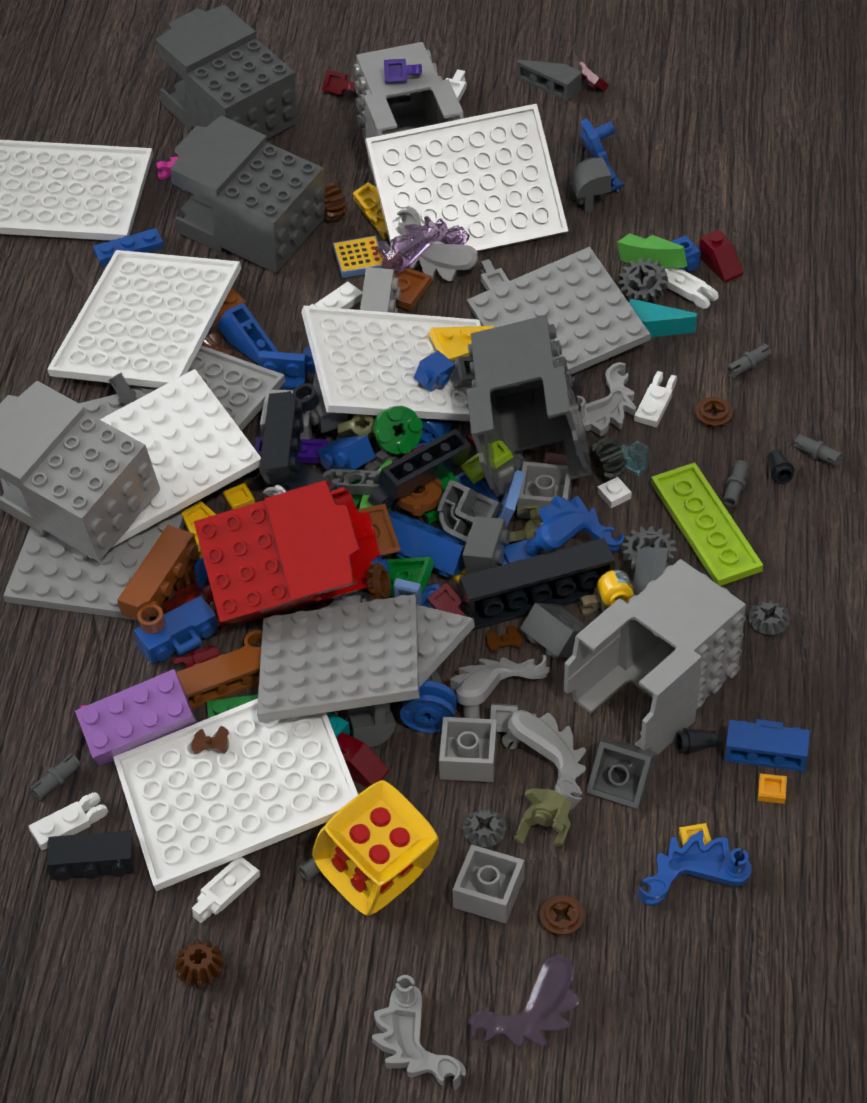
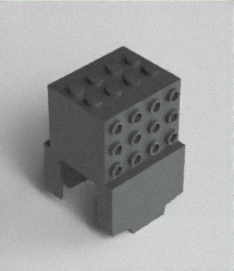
[155,4,297,139]
[170,115,325,273]
[467,315,592,497]

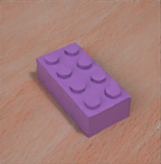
[75,669,197,766]

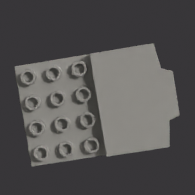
[353,42,464,177]
[0,381,160,562]
[564,559,746,754]

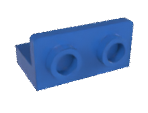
[258,351,308,390]

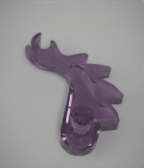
[375,216,470,275]
[468,955,580,1047]

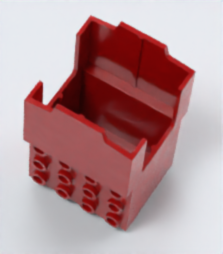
[194,480,381,624]

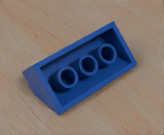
[388,511,466,578]

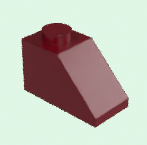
[699,229,744,283]
[337,732,389,788]

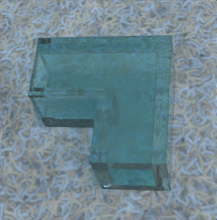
[621,440,649,476]

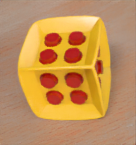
[312,780,439,916]

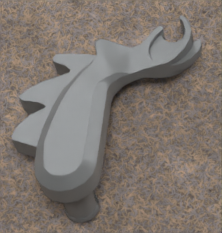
[396,206,479,282]
[576,362,636,436]
[450,655,550,719]
[502,710,586,810]
[372,975,466,1090]

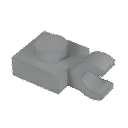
[480,259,509,291]
[490,703,536,732]

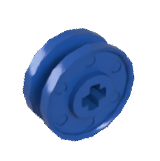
[400,681,457,733]

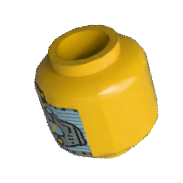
[597,570,634,607]

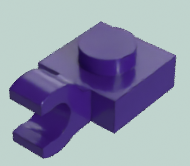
[384,59,422,83]

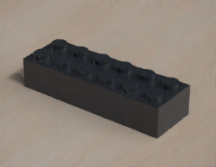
[459,538,615,631]

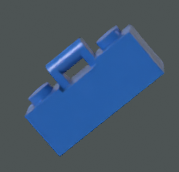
[134,596,218,664]
[724,719,810,772]

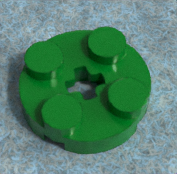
[373,406,423,454]

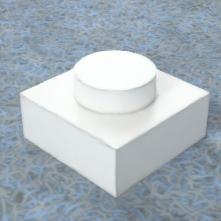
[597,477,632,508]

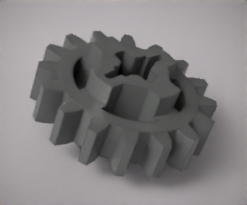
[618,258,669,302]
[622,526,677,568]

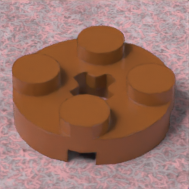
[395,478,443,516]

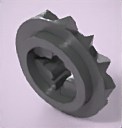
[749,599,790,635]
[463,807,506,847]

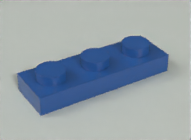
[93,228,164,266]

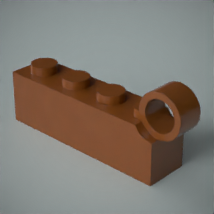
[117,525,198,634]
[176,630,262,710]

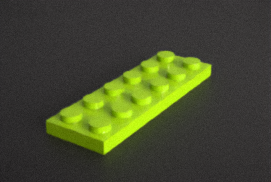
[651,462,763,586]

